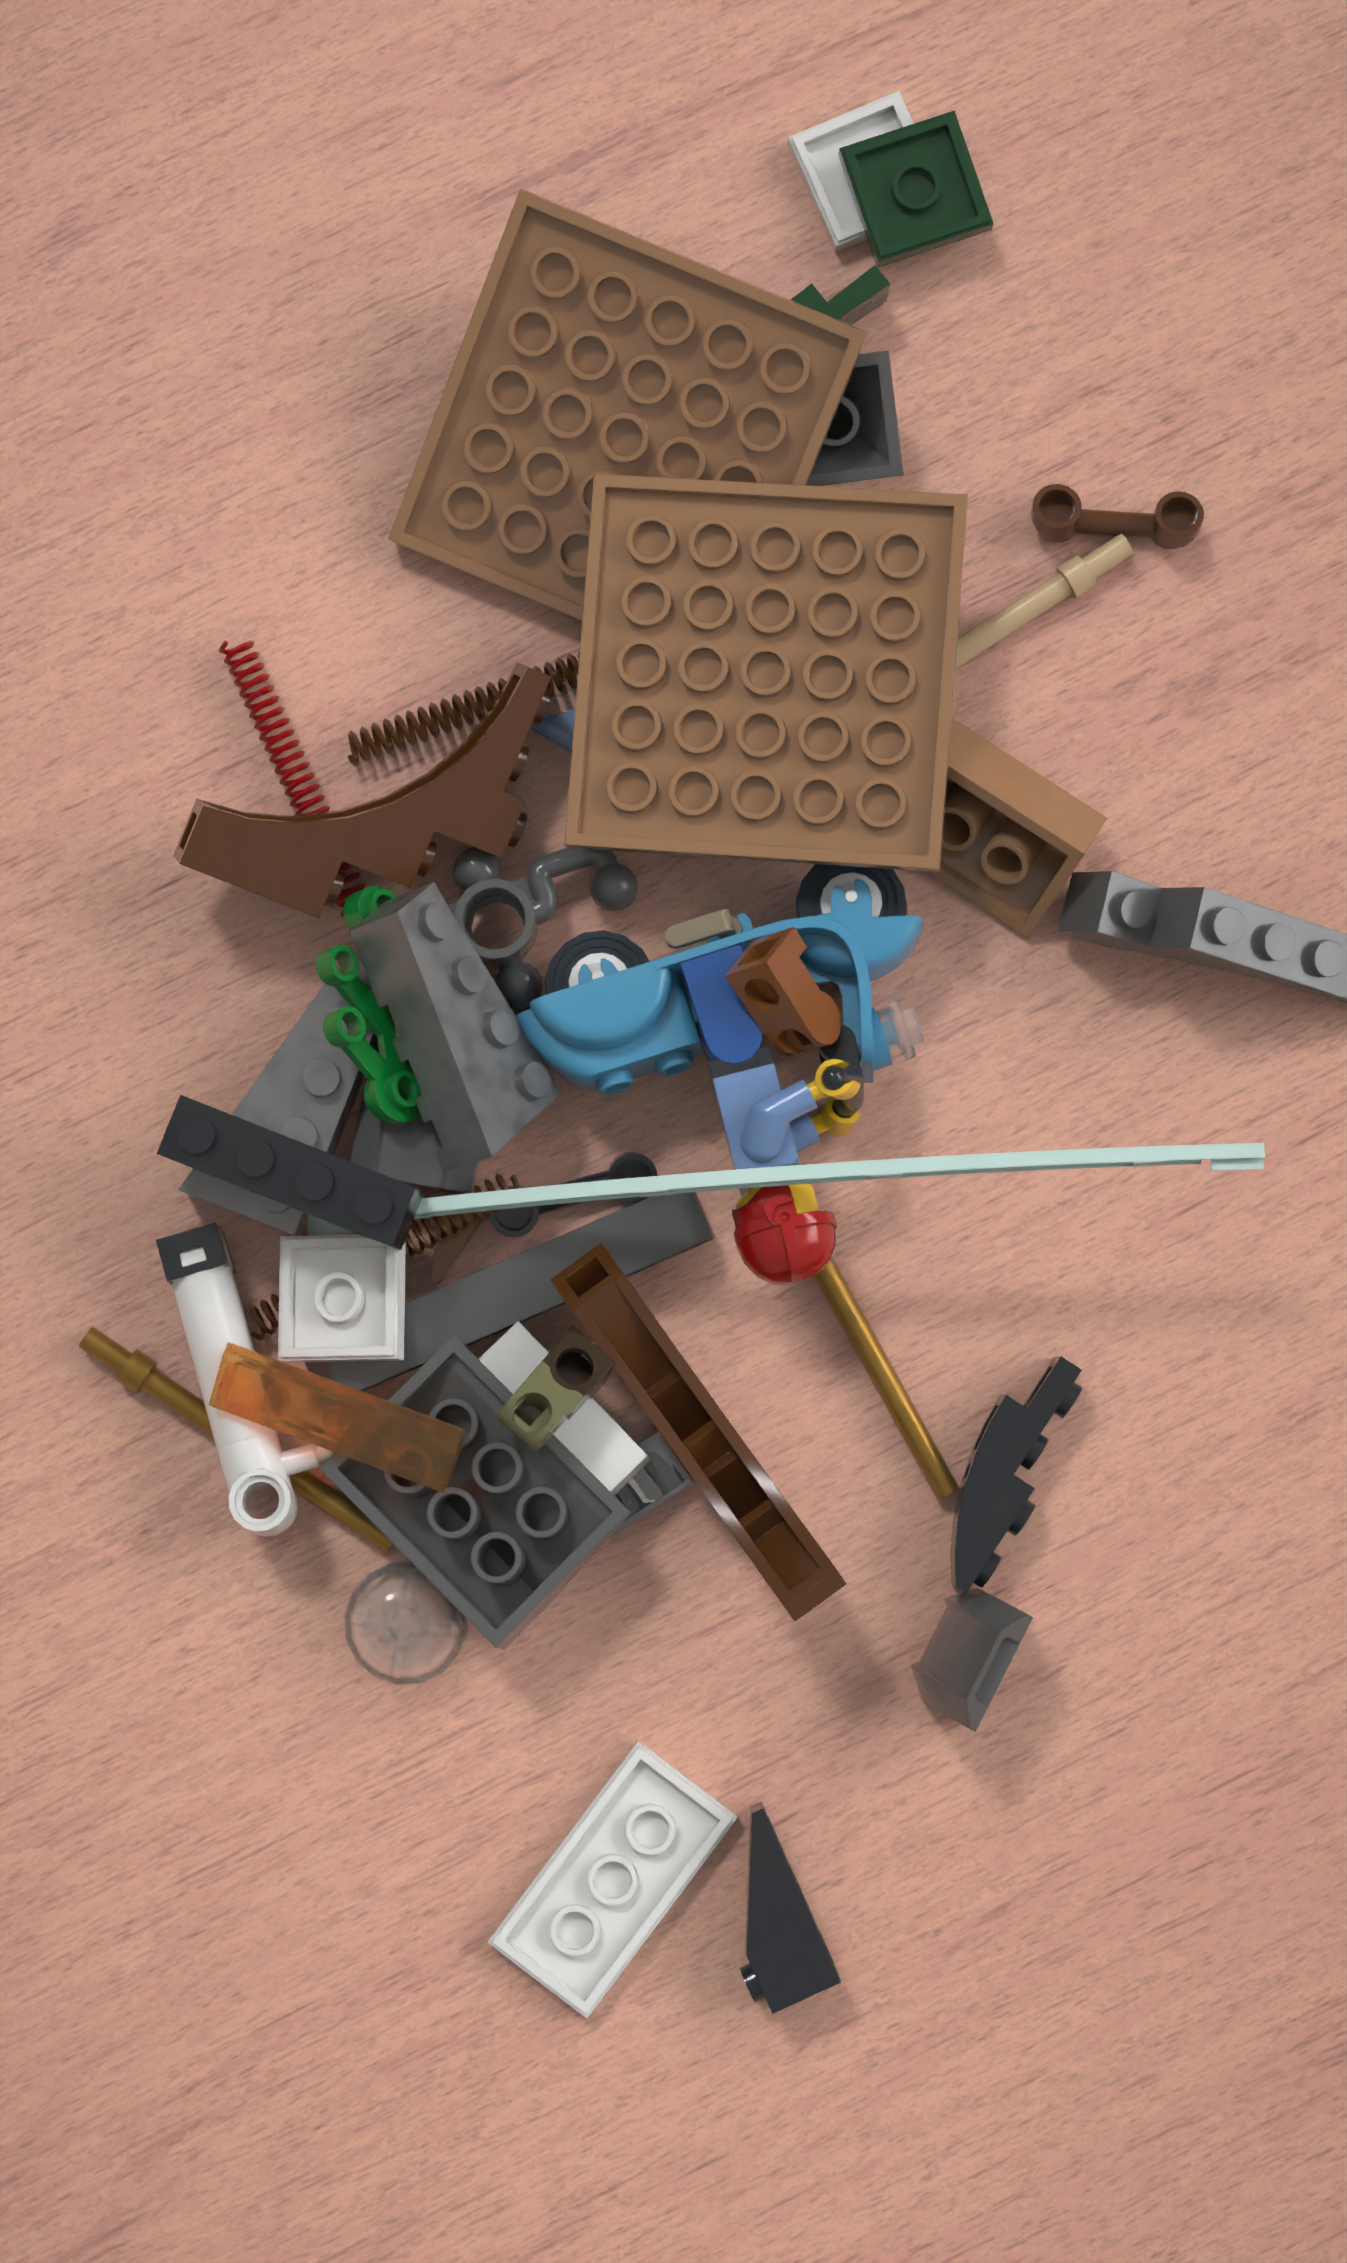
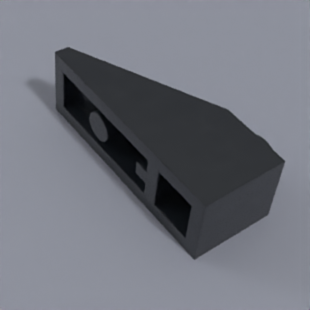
[740,1802,841,2014]

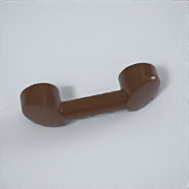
[1031,484,1204,549]

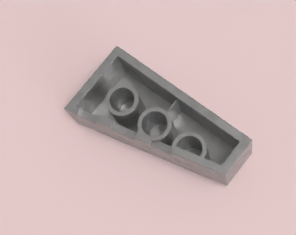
[350,882,562,1173]
[178,984,378,1236]

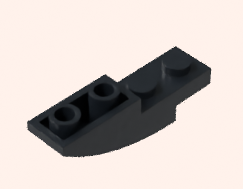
[950,1356,1083,1594]

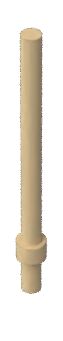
[955,534,1134,669]

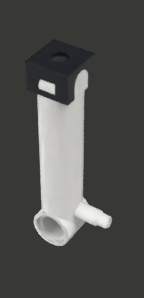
[156,1222,335,1537]

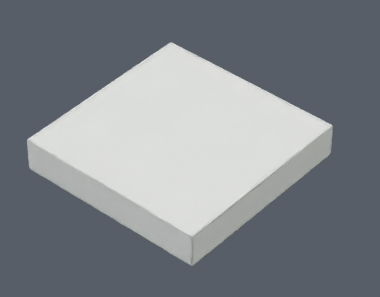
[787,91,914,253]
[278,1234,406,1363]

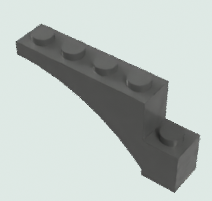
[1058,871,1347,1003]

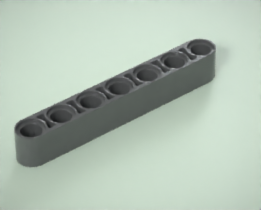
[304,1192,716,1407]

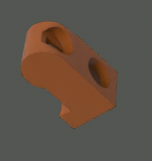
[725,927,841,1056]

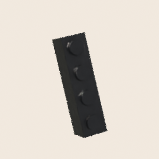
[157,1095,425,1250]

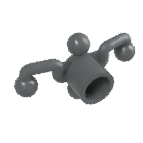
[358,847,638,1010]

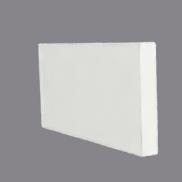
[488,1740,738,2018]

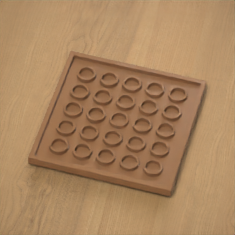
[388,189,868,620]
[564,474,968,872]

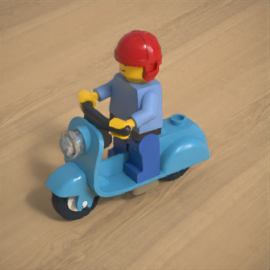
[516,864,924,1285]

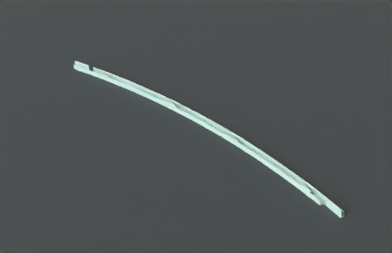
[307,1143,1265,1236]

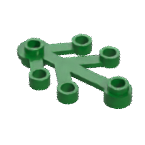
[316,886,422,1124]

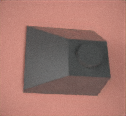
[807,350,904,486]

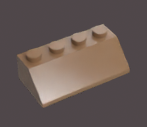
[926,718,1107,938]

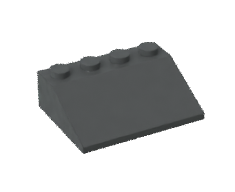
[320,1335,631,1650]

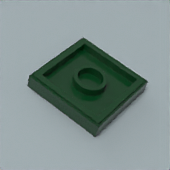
[838,110,994,268]

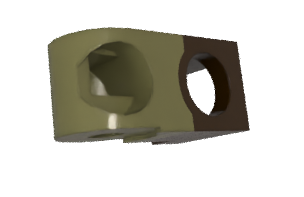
[497,1325,616,1452]

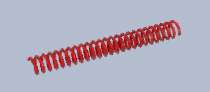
[219,640,366,918]

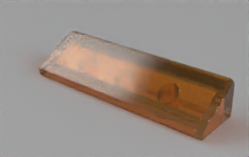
[209,1342,467,1493]

